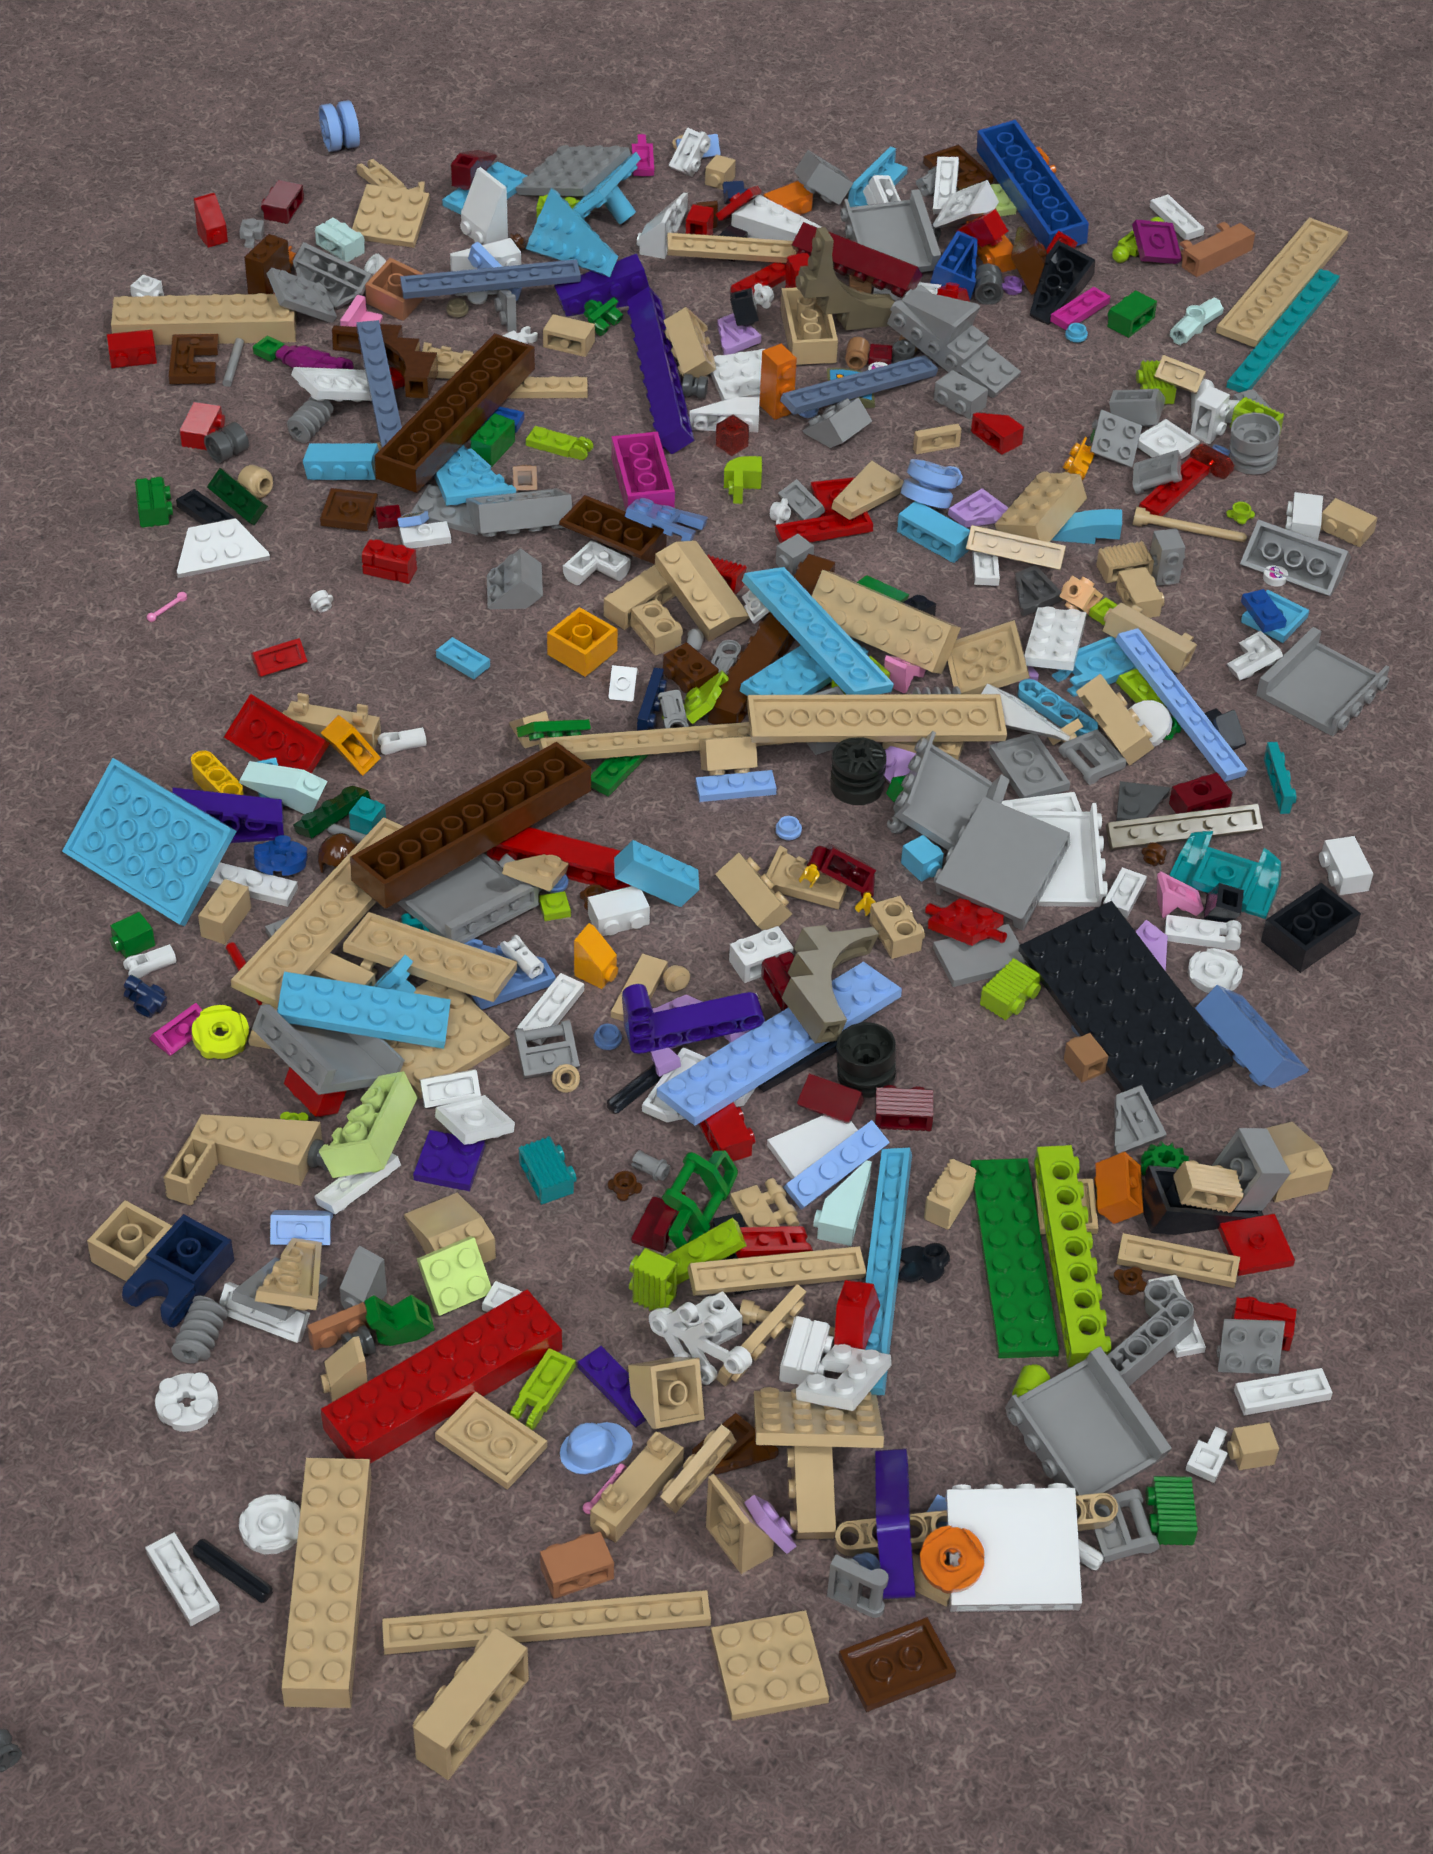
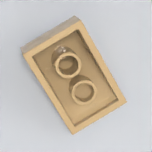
[1267,1122,1333,1202]
[404,1193,496,1264]
[706,1474,774,1574]

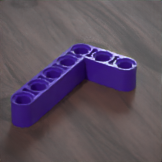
[622,984,765,1054]
[875,1448,916,1600]

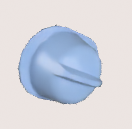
[560,1422,633,1475]

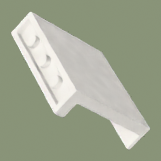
[1001,802,1107,907]
[945,1483,1082,1612]

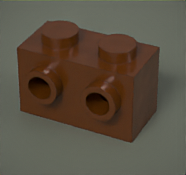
[662,642,719,693]

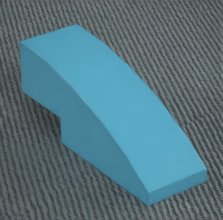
[1052,509,1122,544]

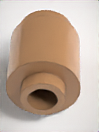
[845,337,870,370]

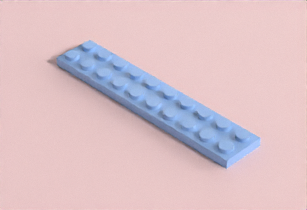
[657,962,902,1126]

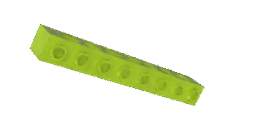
[1034,1145,1111,1367]

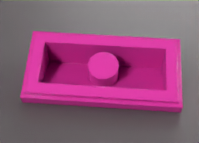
[149,1003,203,1056]

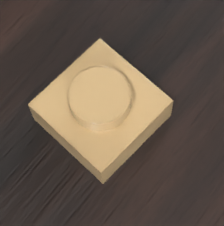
[1048,718,1083,745]

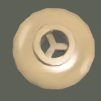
[238,465,273,499]

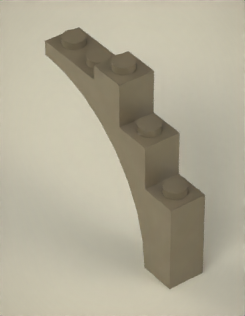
[796,227,894,330]
[782,925,879,1044]

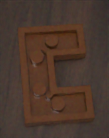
[923,145,994,192]
[169,334,219,384]

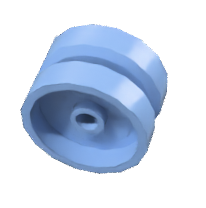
[319,100,360,152]
[901,459,960,509]

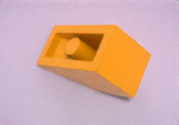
[321,715,381,776]
[574,923,618,989]

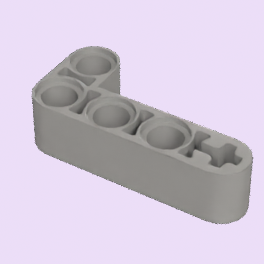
[1107,1280,1194,1387]

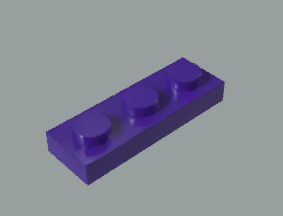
[577,1346,646,1428]

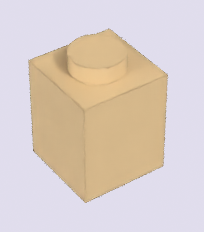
[705,154,736,190]
[1227,1422,1279,1470]

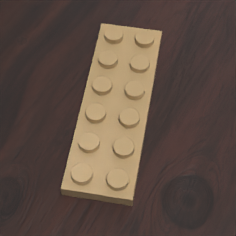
[343,912,517,1002]

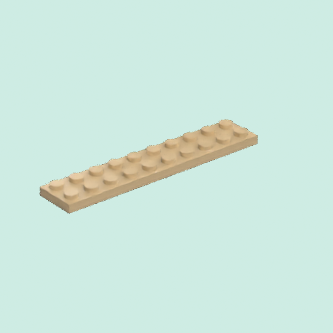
[1216,217,1348,348]
[747,694,1007,743]
[231,817,404,1009]

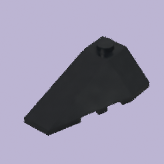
[1030,240,1095,325]

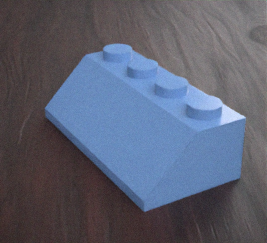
[1195,985,1309,1088]

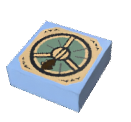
[398,511,429,528]

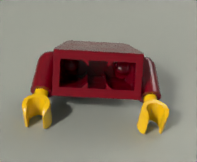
[799,843,876,916]

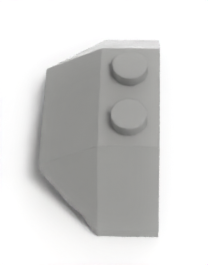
[293,242,373,309]

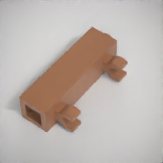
[1179,222,1255,277]

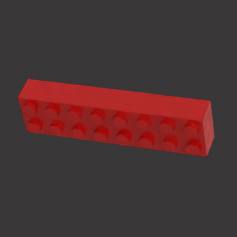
[321,1289,562,1464]

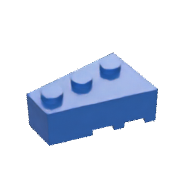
[930,231,977,299]

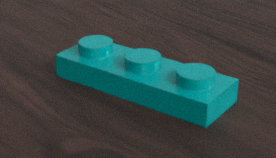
[1263,742,1296,814]

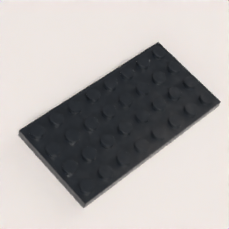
[1019,901,1233,1106]

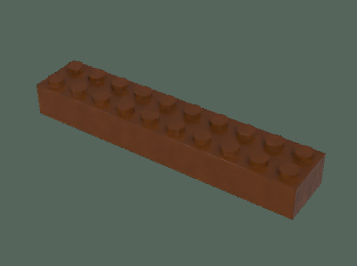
[375,333,535,493]
[350,742,591,909]

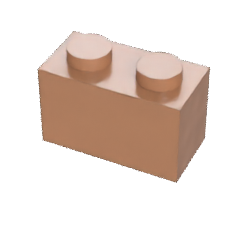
[540,1531,614,1599]

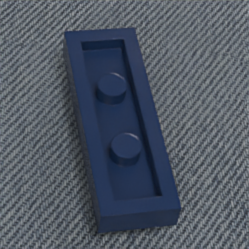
[637,667,667,731]

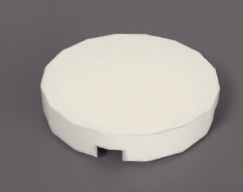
[1128,700,1172,747]
[1187,948,1243,993]
[239,1494,300,1554]

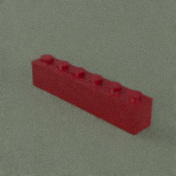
[792,222,923,298]

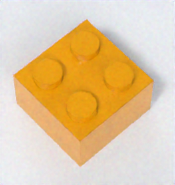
[547,607,618,677]

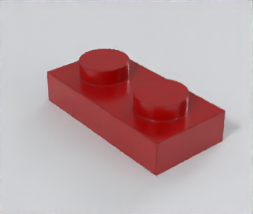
[251,638,308,677]

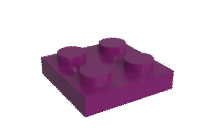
[1132,219,1182,264]

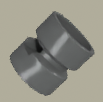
[974,263,1003,305]
[204,422,249,463]

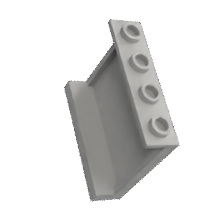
[840,189,941,272]
[1256,627,1390,736]
[894,731,1010,851]
[934,796,1070,931]
[397,853,539,944]
[252,1004,405,1095]
[1005,1347,1172,1496]

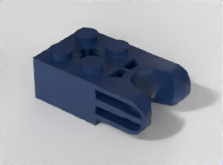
[122,1214,235,1328]

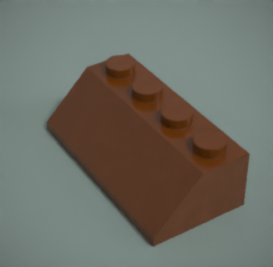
[559,495,667,564]

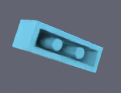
[303,443,379,480]
[897,501,970,563]
[614,840,699,907]

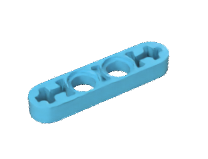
[1017,679,1098,737]

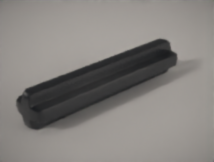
[607,1064,663,1114]
[193,1539,273,1603]

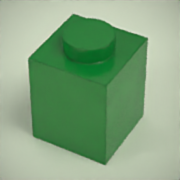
[109,912,155,959]

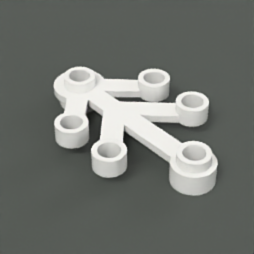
[649,1302,752,1385]

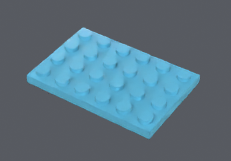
[62,758,237,926]

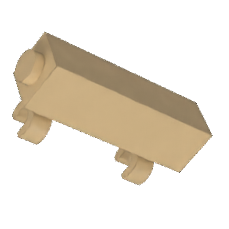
[1103,603,1197,673]
[283,693,381,750]
[309,953,378,986]
[590,1432,684,1543]

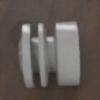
[1229,413,1280,475]

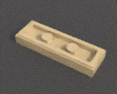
[611,954,668,1021]

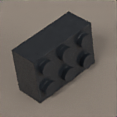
[1261,883,1361,973]

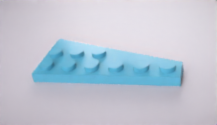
[526,188,618,277]
[434,444,516,505]

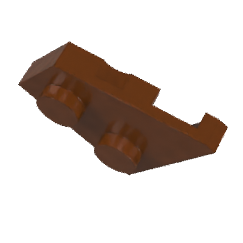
[692,1413,779,1475]

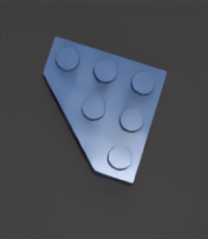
[464,939,556,1010]

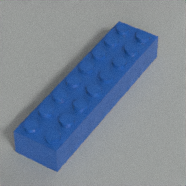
[977,119,1089,249]

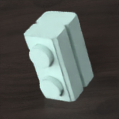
[315,218,365,262]

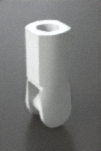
[377,727,426,755]
[500,935,544,979]
[123,944,176,978]

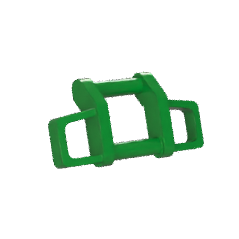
[662,1151,738,1249]

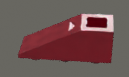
[451,150,497,190]

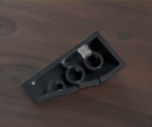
[1143,1166,1264,1235]

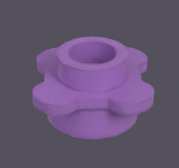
[1002,276,1025,295]

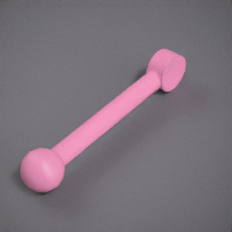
[147,592,187,622]
[583,1463,627,1514]

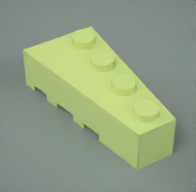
[319,1071,417,1178]

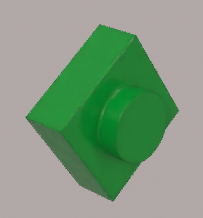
[252,335,285,362]

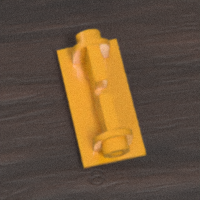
[1062,437,1095,480]

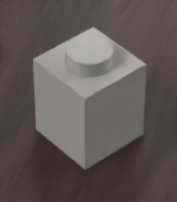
[776,534,814,575]

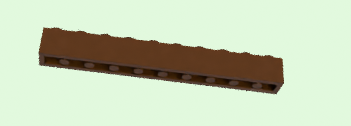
[708,554,835,725]

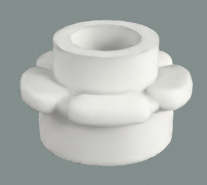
[310,590,333,613]

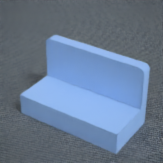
[270,1210,333,1245]

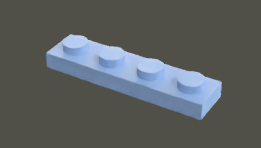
[783,1120,890,1210]

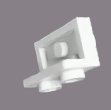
[669,128,711,177]

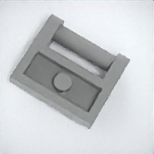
[1133,450,1182,495]
[1059,729,1126,785]
[514,1020,580,1079]
[1094,1489,1160,1563]
[827,1554,888,1618]

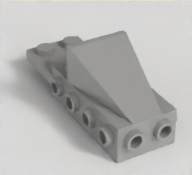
[887,284,1021,398]

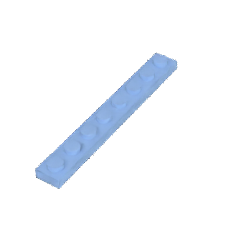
[1115,628,1248,782]

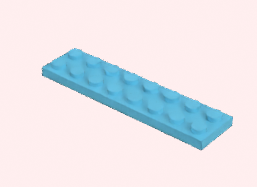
[742,567,894,695]

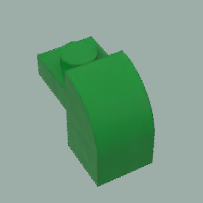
[364,1295,435,1346]

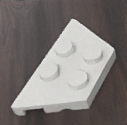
[177,518,270,578]

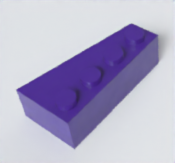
[554,253,649,317]

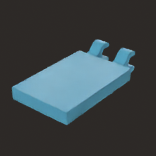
[1052,636,1136,697]

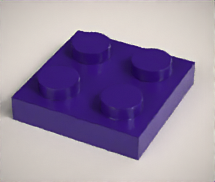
[413,1130,485,1192]

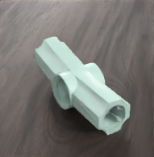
[1170,297,1224,345]

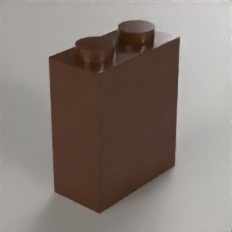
[244,234,291,294]

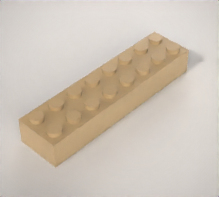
[111,293,297,345]
[282,1458,372,1708]

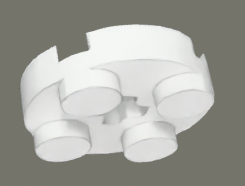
[155,1373,219,1432]

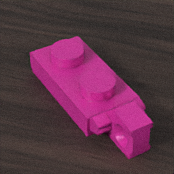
[632,134,654,176]

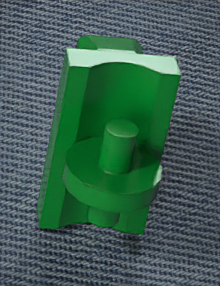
[584,297,623,337]

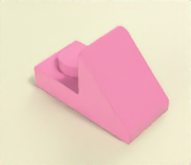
[884,655,926,693]
[1157,872,1204,918]

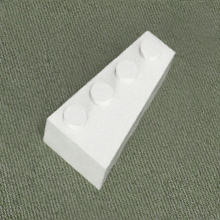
[731,195,821,241]

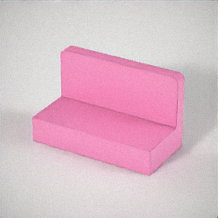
[340,295,383,327]

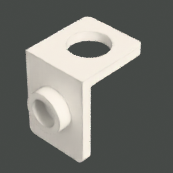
[608,665,639,702]

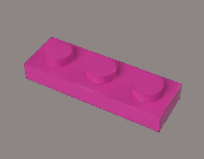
[1050,287,1111,330]

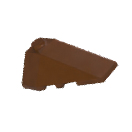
[1011,226,1047,295]

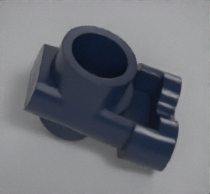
[124,975,167,1018]

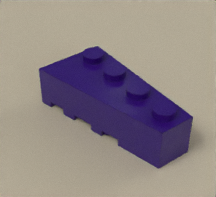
[172,787,284,843]

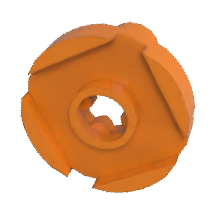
[920,1526,984,1594]

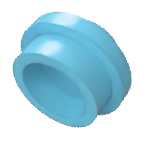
[1065,323,1088,342]

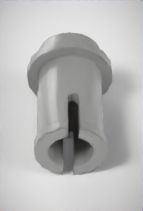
[631,1150,670,1181]

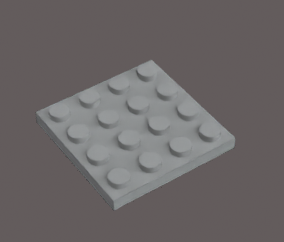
[516,145,631,196]

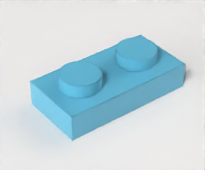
[436,637,490,680]

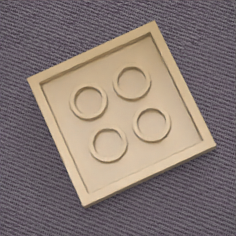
[352,184,430,248]
[948,620,1030,694]
[711,1610,829,1721]

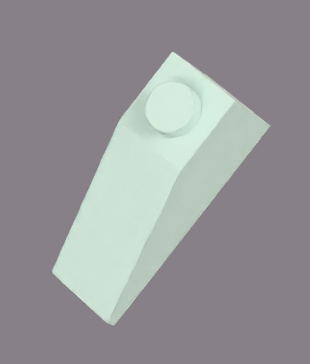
[239,761,327,814]
[813,1160,872,1246]

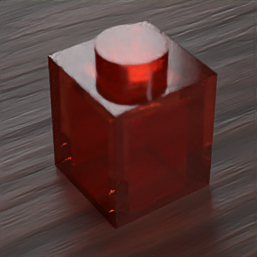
[716,415,749,456]

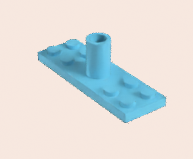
[573,152,641,225]

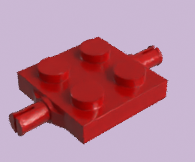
[925,898,1007,946]

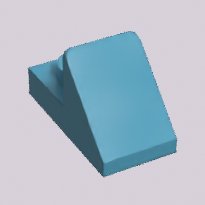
[374,955,416,993]

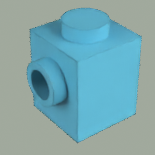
[901,835,944,882]

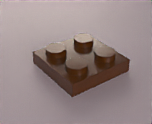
[320,488,378,531]

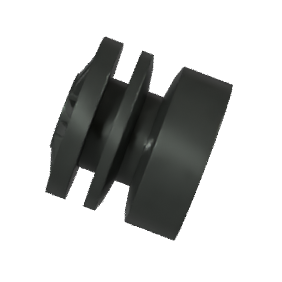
[830,737,887,805]
[836,1022,896,1098]

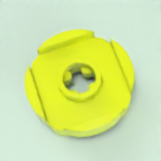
[192,1005,249,1059]

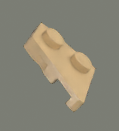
[502,854,569,891]

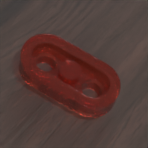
[1190,444,1234,479]

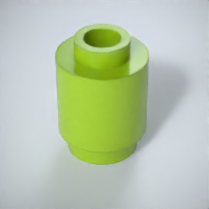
[1012,1364,1051,1397]

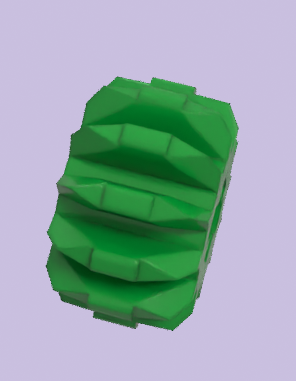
[1140,1141,1189,1176]

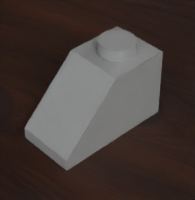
[340,1246,387,1309]

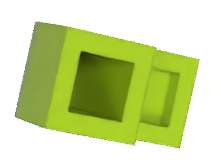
[724,456,762,504]

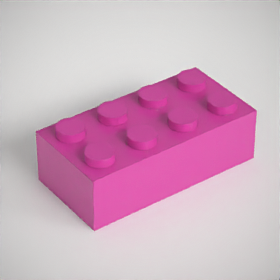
[611,432,675,511]

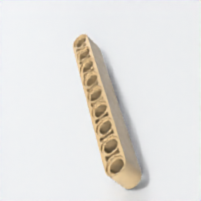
[835,1493,1118,1556]

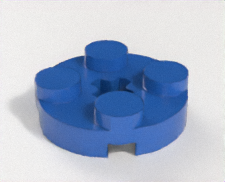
[254,835,307,876]

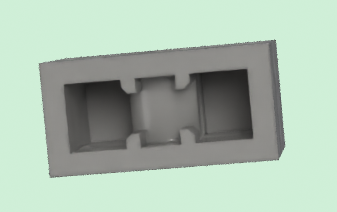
[934,370,988,419]
[1150,528,1186,586]

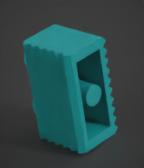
[519,1136,577,1205]

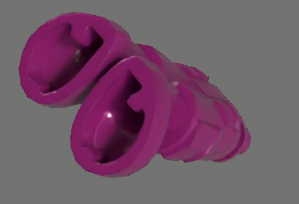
[276,345,354,369]

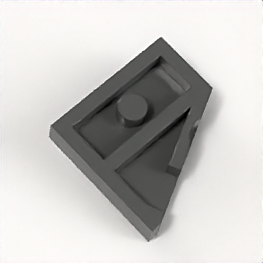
[1116,781,1170,821]

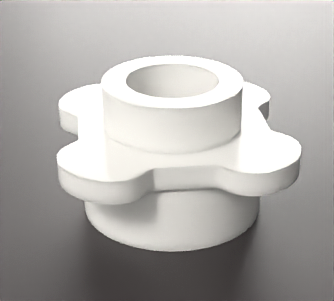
[754,283,774,309]
[770,498,791,525]

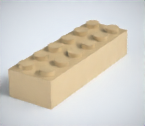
[812,570,961,674]

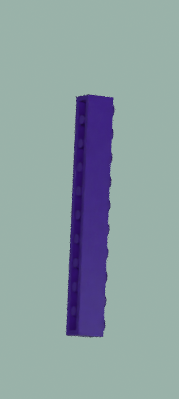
[627,286,695,454]

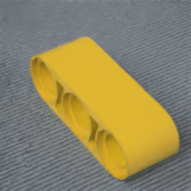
[191,750,243,795]

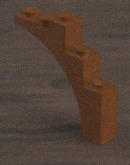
[332,324,438,399]

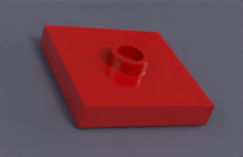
[715,185,762,221]
[1218,1214,1295,1276]

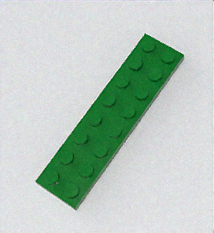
[970,1158,1059,1359]

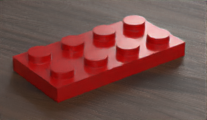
[224,694,330,774]

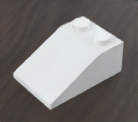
[460,167,508,245]
[933,180,999,228]

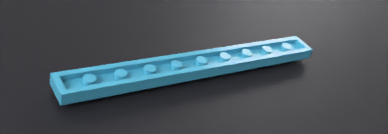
[865,1148,912,1395]

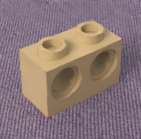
[631,599,683,656]
[869,896,925,959]

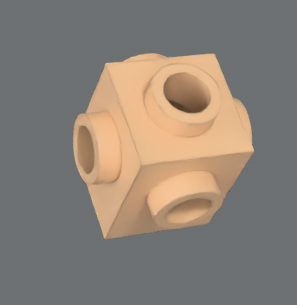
[1059,576,1103,615]

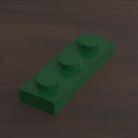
[207,468,268,525]
[293,786,371,839]

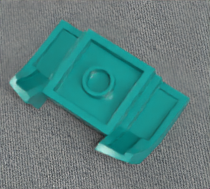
[1169,831,1281,919]

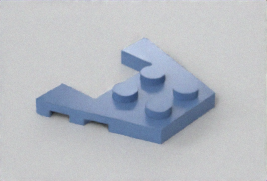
[625,498,708,541]

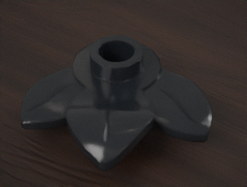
[898,1243,950,1283]

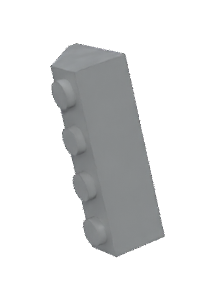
[466,488,572,537]
[1240,520,1351,597]

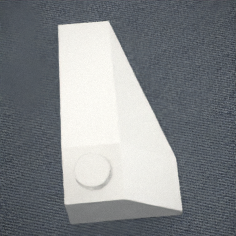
[637,192,688,259]
[981,683,1070,741]

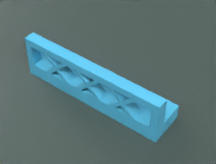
[848,146,908,207]

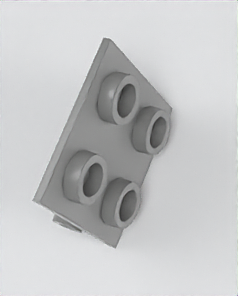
[1090,410,1142,468]
[1216,1319,1285,1374]

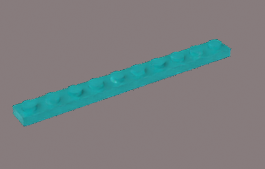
[1226,269,1340,393]

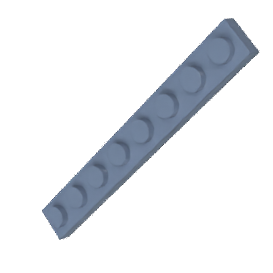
[400,259,581,299]
[356,320,402,448]
[780,355,938,415]

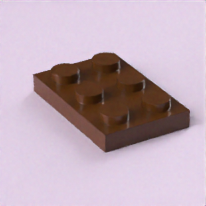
[838,1617,956,1712]

